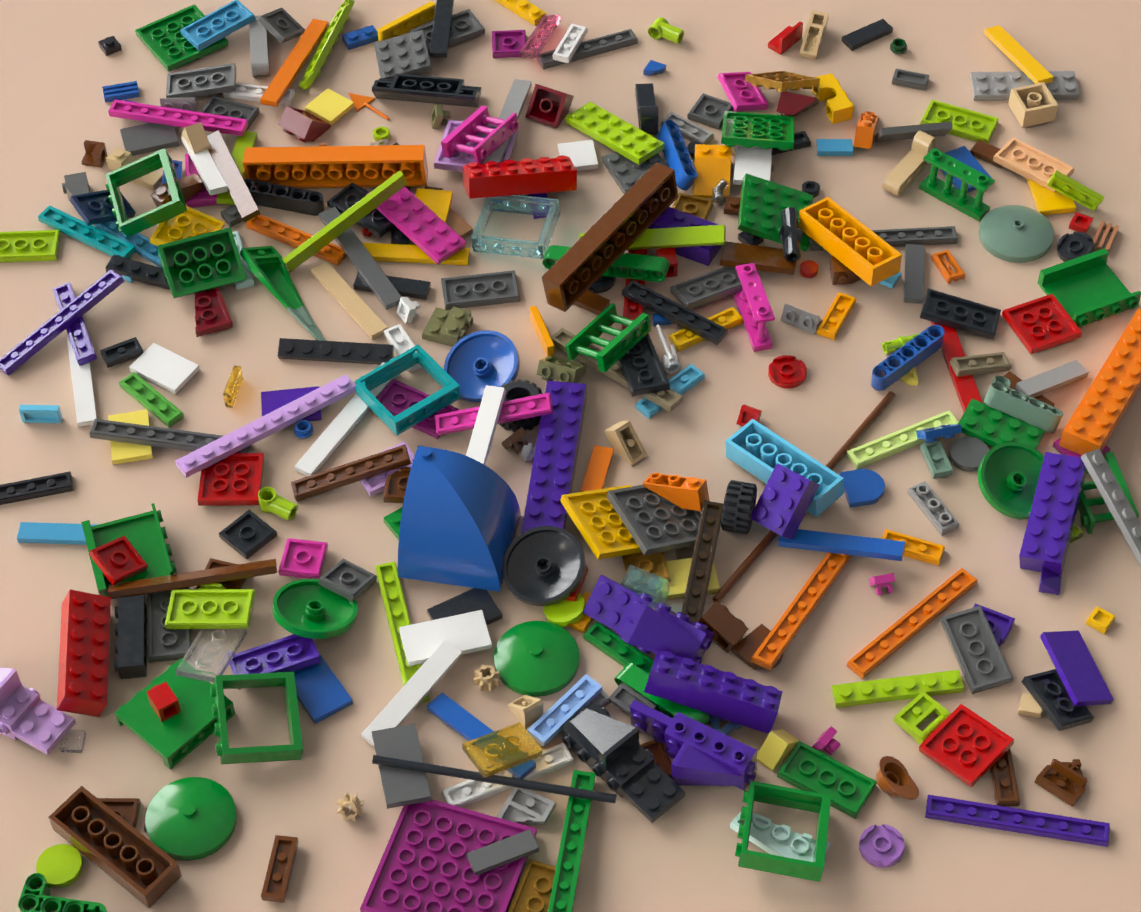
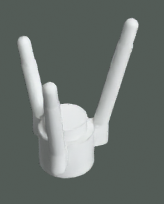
[656,325,681,374]

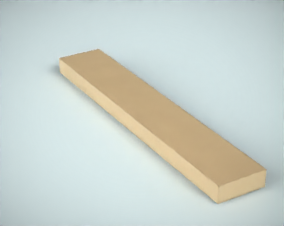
[311,261,388,340]

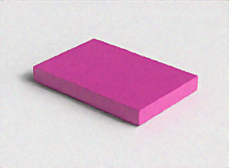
[718,72,769,112]

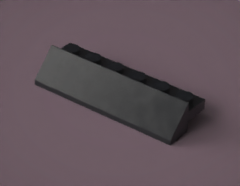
[372,73,481,108]

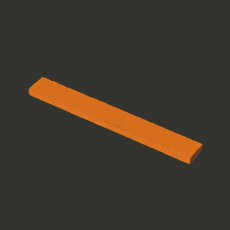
[260,19,329,107]
[751,552,850,671]
[847,568,978,679]

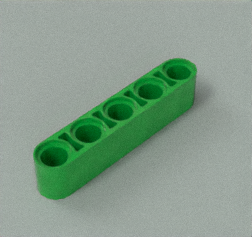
[614,663,710,725]

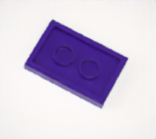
[261,386,322,423]

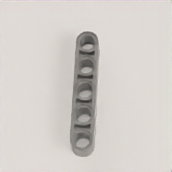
[249,15,270,76]

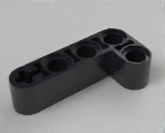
[635,83,658,135]

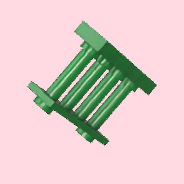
[919,148,995,221]
[566,303,651,372]
[1078,452,1139,534]

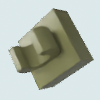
[430,104,451,130]

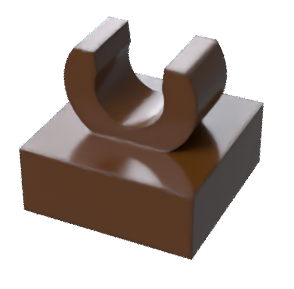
[501,427,528,454]

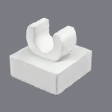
[397,297,421,324]

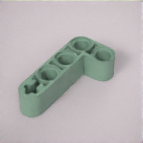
[984,375,1063,433]

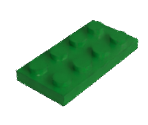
[958,399,1045,449]

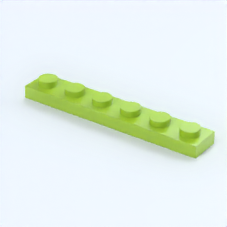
[831,670,964,708]

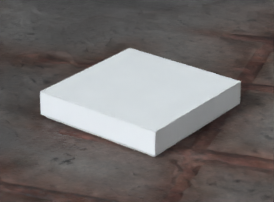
[558,140,598,171]

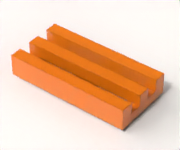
[931,250,965,284]

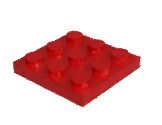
[1002,294,1082,354]
[197,453,264,506]
[919,704,1014,788]

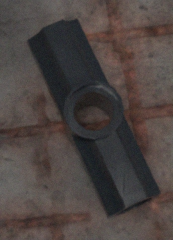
[779,207,802,262]

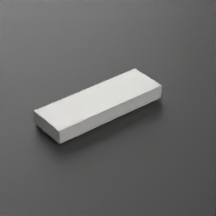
[553,24,587,64]
[383,324,421,372]

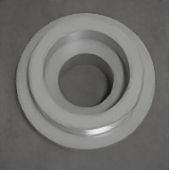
[520,442,536,462]

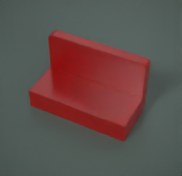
[768,21,803,55]

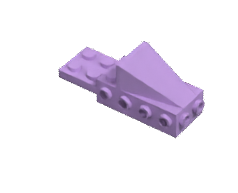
[0,668,76,755]

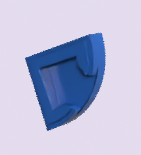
[643,60,666,76]
[653,313,672,326]

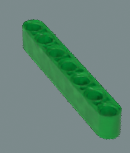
[542,245,670,282]

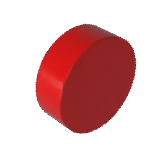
[799,260,819,278]

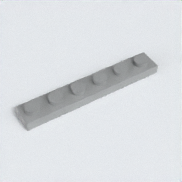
[1081,449,1141,566]

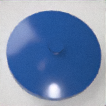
[444,330,520,402]

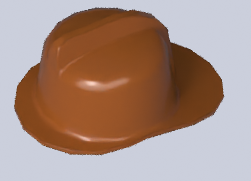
[876,756,919,800]

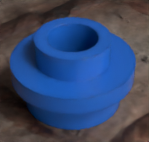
[294,420,314,439]

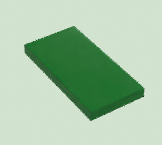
[777,741,877,819]

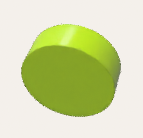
[373,126,391,143]

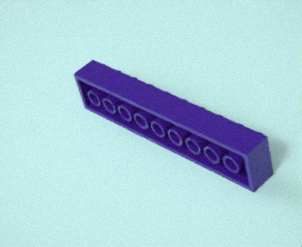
[520,381,586,535]

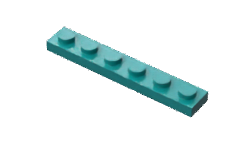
[38,205,136,258]

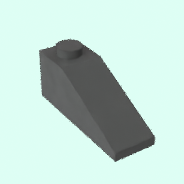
[62,172,90,200]

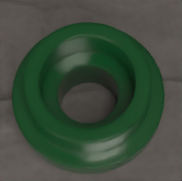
[890,38,907,54]

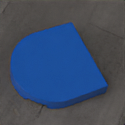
[839,469,885,508]

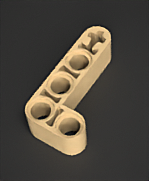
[882,131,936,196]

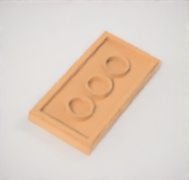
[993,137,1075,192]

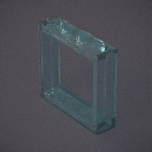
[471,195,560,259]

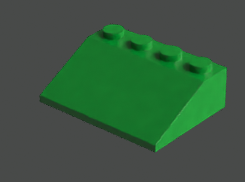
[158,227,247,299]

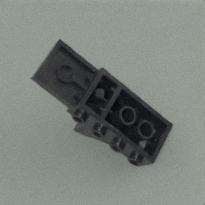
[562,702,685,823]

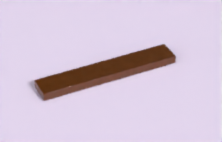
[291,444,412,502]

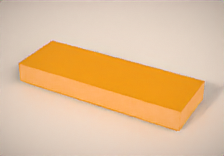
[817,292,856,340]
[530,305,555,357]
[882,529,945,566]

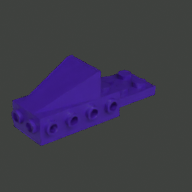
[583,575,714,664]
[630,700,757,791]

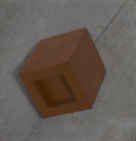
[81,140,108,168]

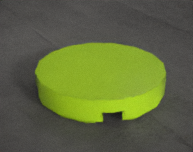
[544,594,586,627]
[36,844,83,888]

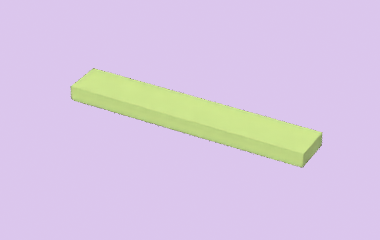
[846,410,959,469]

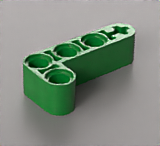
[18,873,107,912]

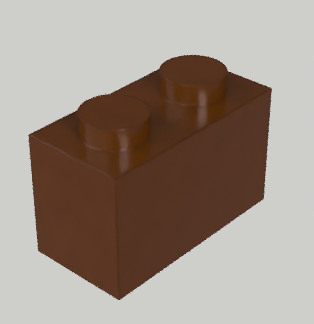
[698,601,749,653]

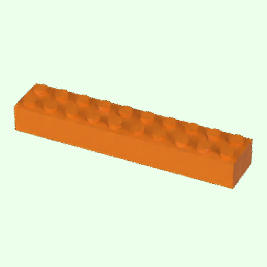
[243,145,428,188]
[1059,308,1141,456]

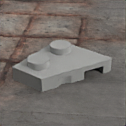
[497,787,556,825]

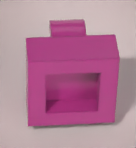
[869,573,895,596]
[811,726,840,755]

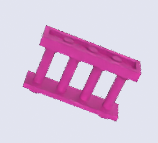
[441,106,519,164]
[734,263,775,352]

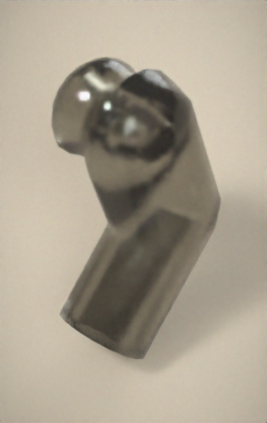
[712,179,729,206]

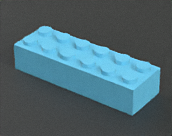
[725,419,844,517]

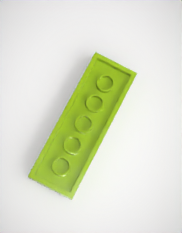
[565,102,665,165]

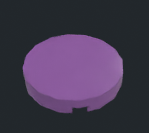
[859,824,905,868]

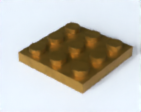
[745,71,820,92]

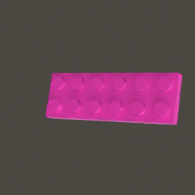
[366,186,466,265]

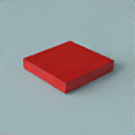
[89,535,148,585]

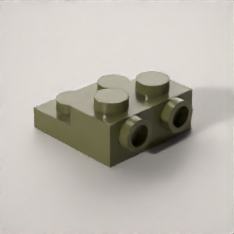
[422,307,473,347]
[536,355,587,383]

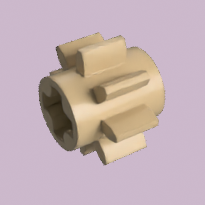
[473,665,500,692]
[337,793,365,822]

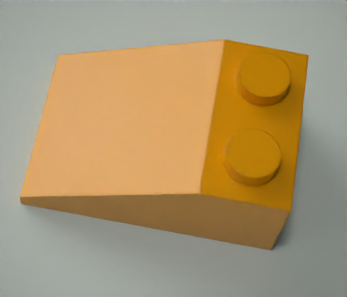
[693,144,731,199]

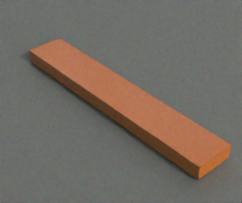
[246,214,347,266]

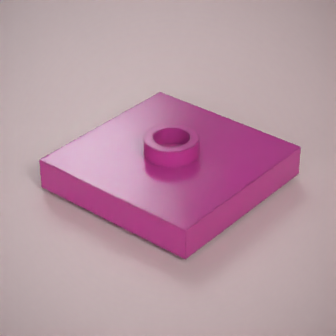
[278,538,328,579]

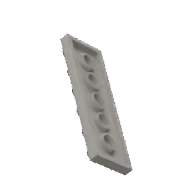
[970,71,1080,101]

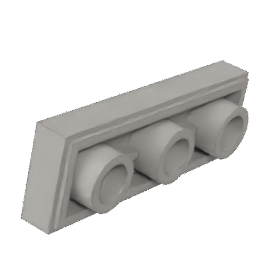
[908,481,959,536]

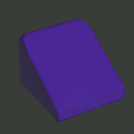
[1038,567,1062,595]

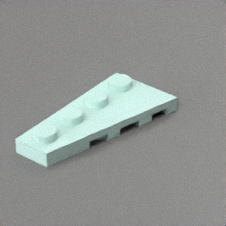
[730,812,831,862]

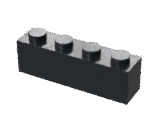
[114,595,147,679]

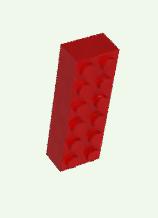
[463,155,577,199]
[57,589,111,718]

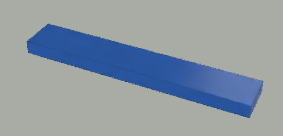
[778,529,905,561]
[427,692,536,779]

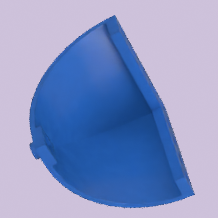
[398,446,521,592]

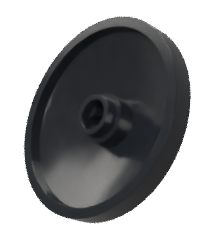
[502,526,586,606]

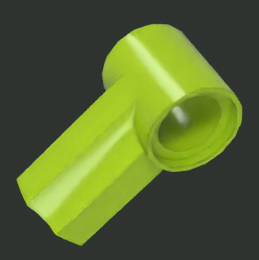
[648,17,684,44]
[258,487,298,521]

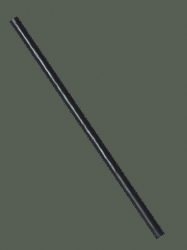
[372,755,617,804]

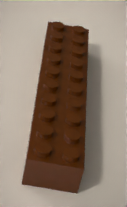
[542,162,679,312]

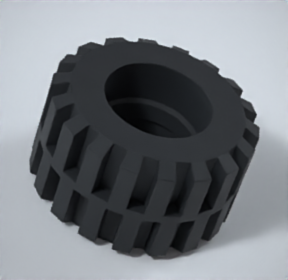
[499,380,543,432]
[721,480,757,535]

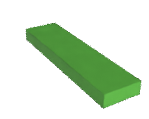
[119,372,184,428]

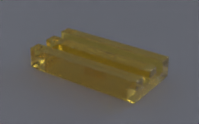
[223,365,243,408]

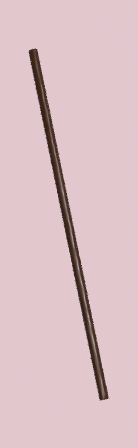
[712,391,895,602]

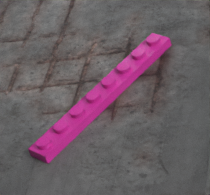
[108,99,248,136]

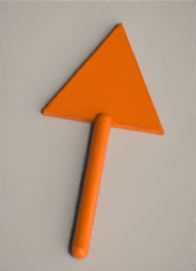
[348,93,390,120]

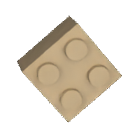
[1008,82,1058,128]

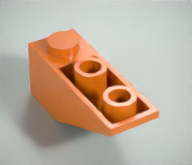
[854,111,879,149]
[643,472,710,511]

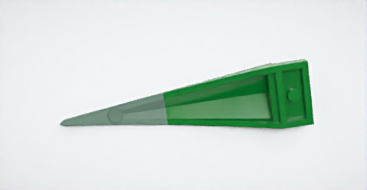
[240,246,326,341]

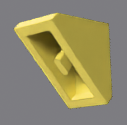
[757,729,799,772]

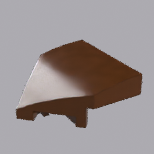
[1034,759,1088,807]

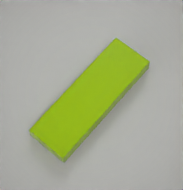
[1047,170,1104,211]

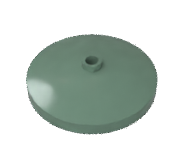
[979,205,1054,263]

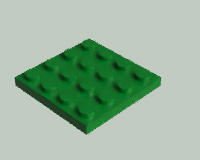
[135,4,228,72]
[721,111,794,151]
[737,173,813,252]

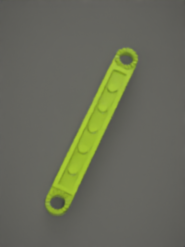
[298,0,355,90]

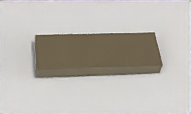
[950,352,1011,377]

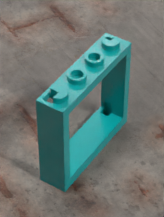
[355,344,461,436]

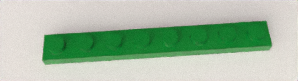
[548,770,596,912]

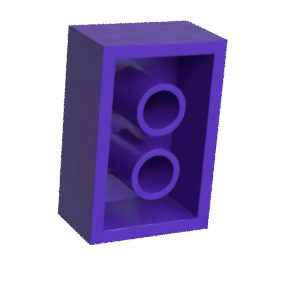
[751,463,820,540]

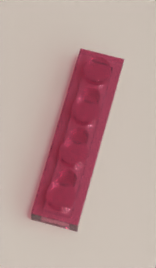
[520,15,561,59]

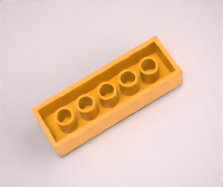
[798,197,902,286]

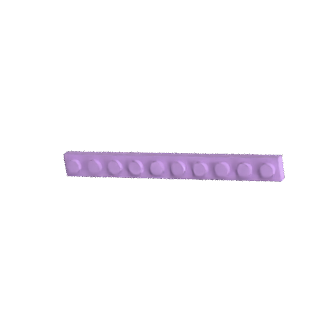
[175,374,356,478]

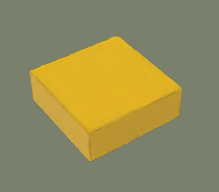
[1086,606,1116,634]

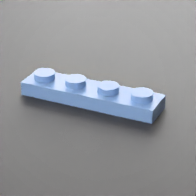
[528,674,602,747]

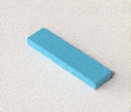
[635,364,705,419]

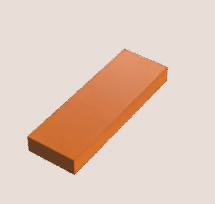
[580,445,614,492]

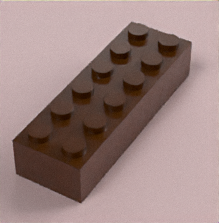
[48,786,182,908]

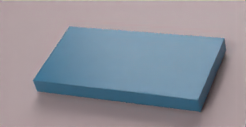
[180,0,256,51]

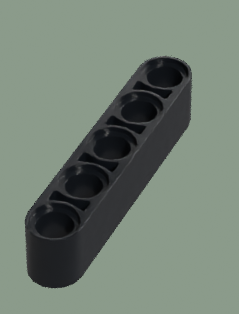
[244,179,325,216]

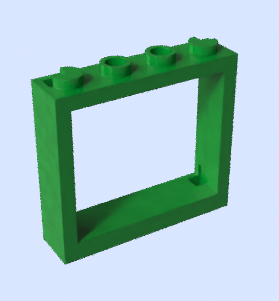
[105,148,187,238]
[210,672,303,765]
[735,781,831,882]

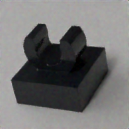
[738,231,764,245]

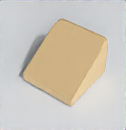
[1018,693,1042,719]

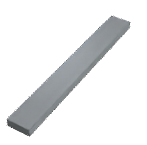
[481,79,531,164]

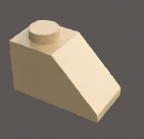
[604,421,648,465]

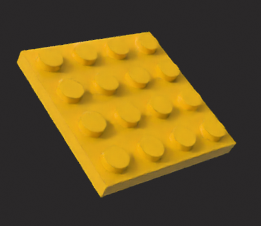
[560,485,642,560]

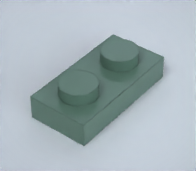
[920,440,953,479]

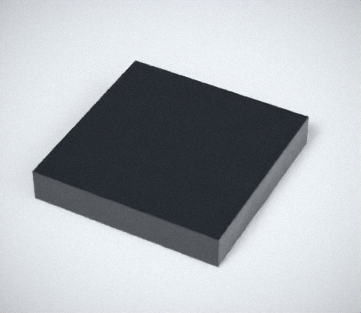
[219,509,277,560]

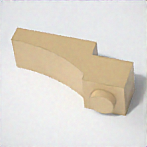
[799,10,829,59]
[106,147,163,191]

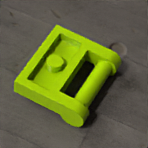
[893,691,951,745]

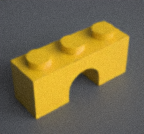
[812,73,854,124]

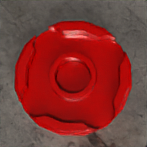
[768,355,807,388]

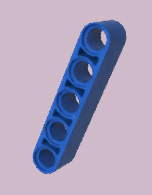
[657,120,698,191]
[871,325,945,391]

